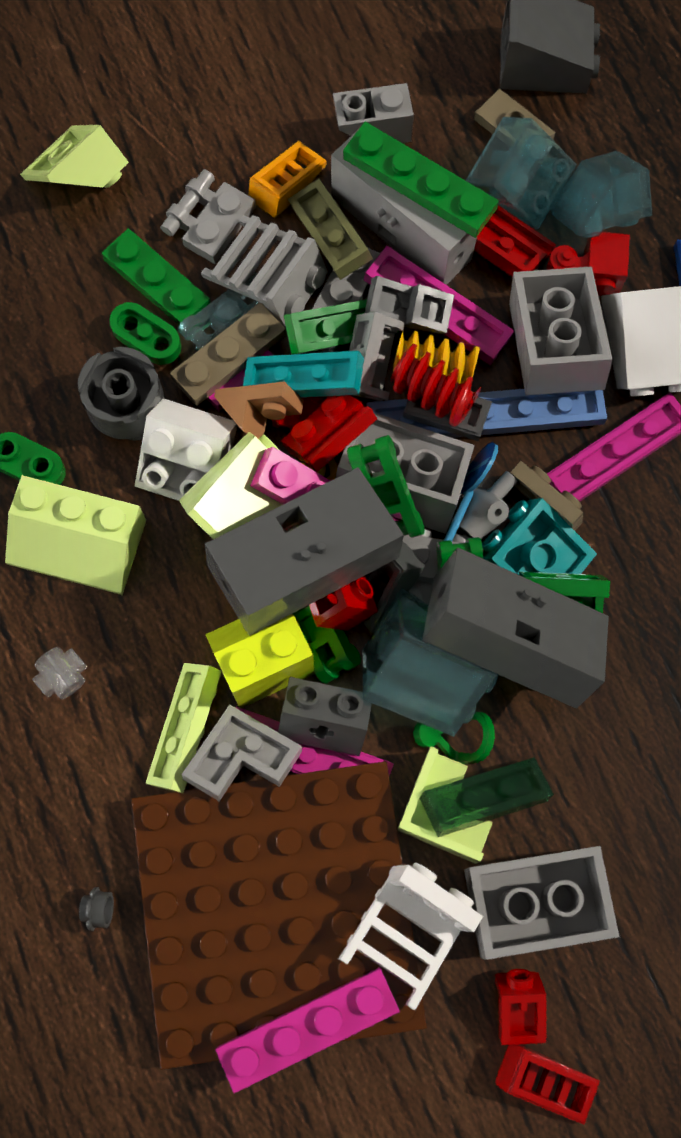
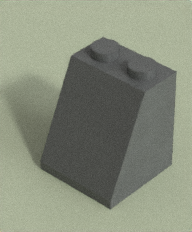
[500,0,600,94]

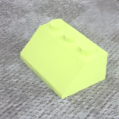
[5,475,146,595]

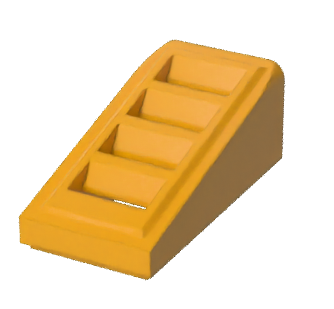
[248,141,327,218]

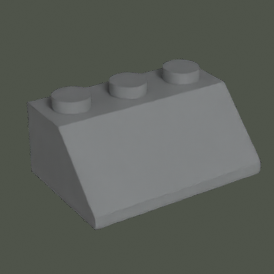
[335,413,474,534]

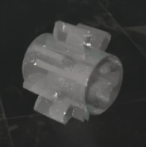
[32,647,87,699]

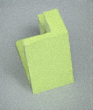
[397,746,493,864]

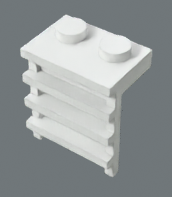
[339,863,483,1010]

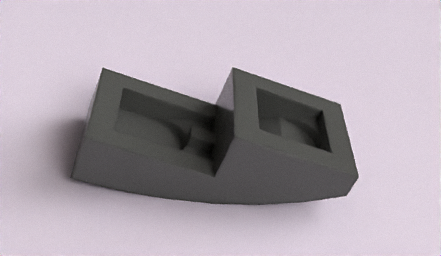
[365,276,454,334]

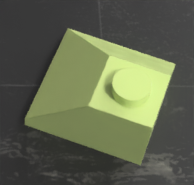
[20,125,129,188]

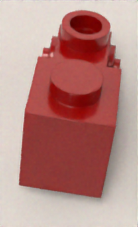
[546,231,630,296]

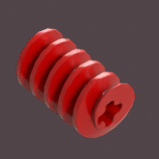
[390,343,482,427]

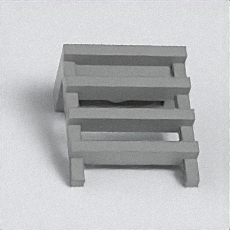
[201,215,328,331]

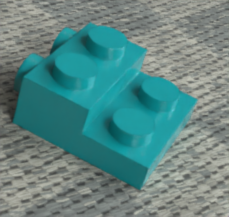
[482,498,597,575]

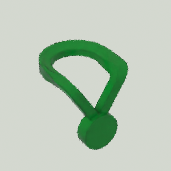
[413,711,495,765]

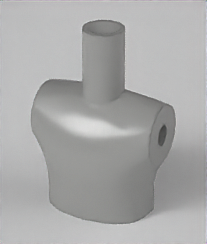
[451,471,518,540]

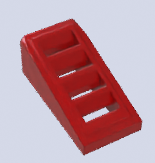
[495,1044,600,1125]

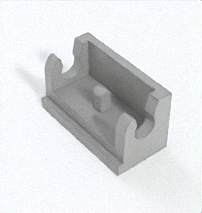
[349,312,404,402]

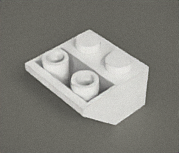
[135,398,237,501]

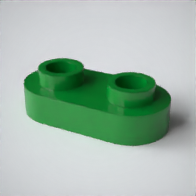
[109,302,181,365]
[0,432,66,485]

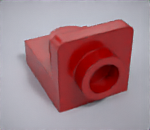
[495,969,546,1045]

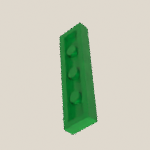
[343,121,499,238]

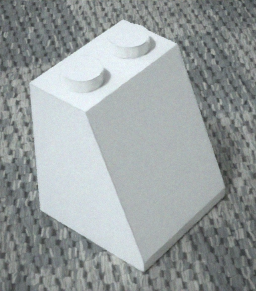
[601,286,681,396]

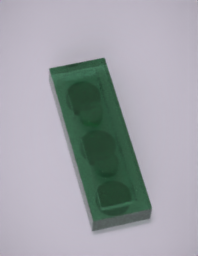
[420,757,554,837]

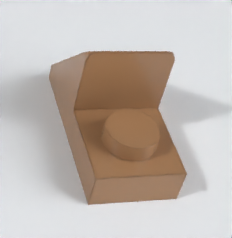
[214,381,304,439]

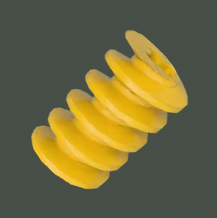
[393,331,480,384]

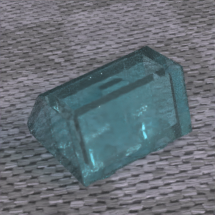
[466,117,577,229]
[551,151,652,237]

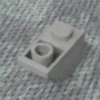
[333,83,414,143]

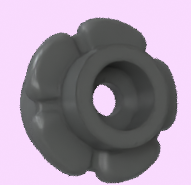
[79,887,114,932]

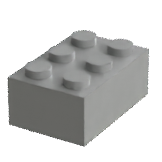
[509,266,613,395]
[464,846,619,960]

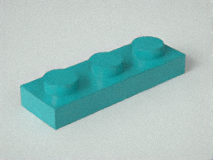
[243,351,364,397]

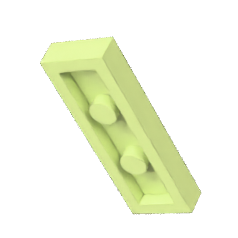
[146,663,222,793]

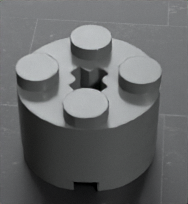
[78,347,165,441]

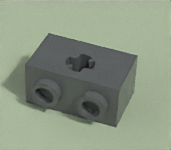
[278,677,373,756]

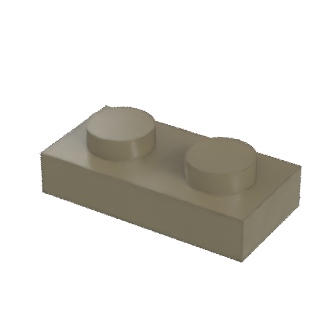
[510,461,583,531]

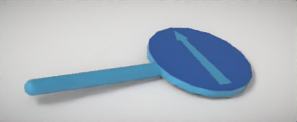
[444,442,498,542]

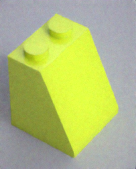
[205,614,315,708]

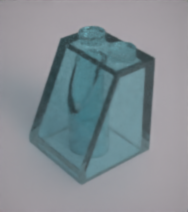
[362,588,498,737]

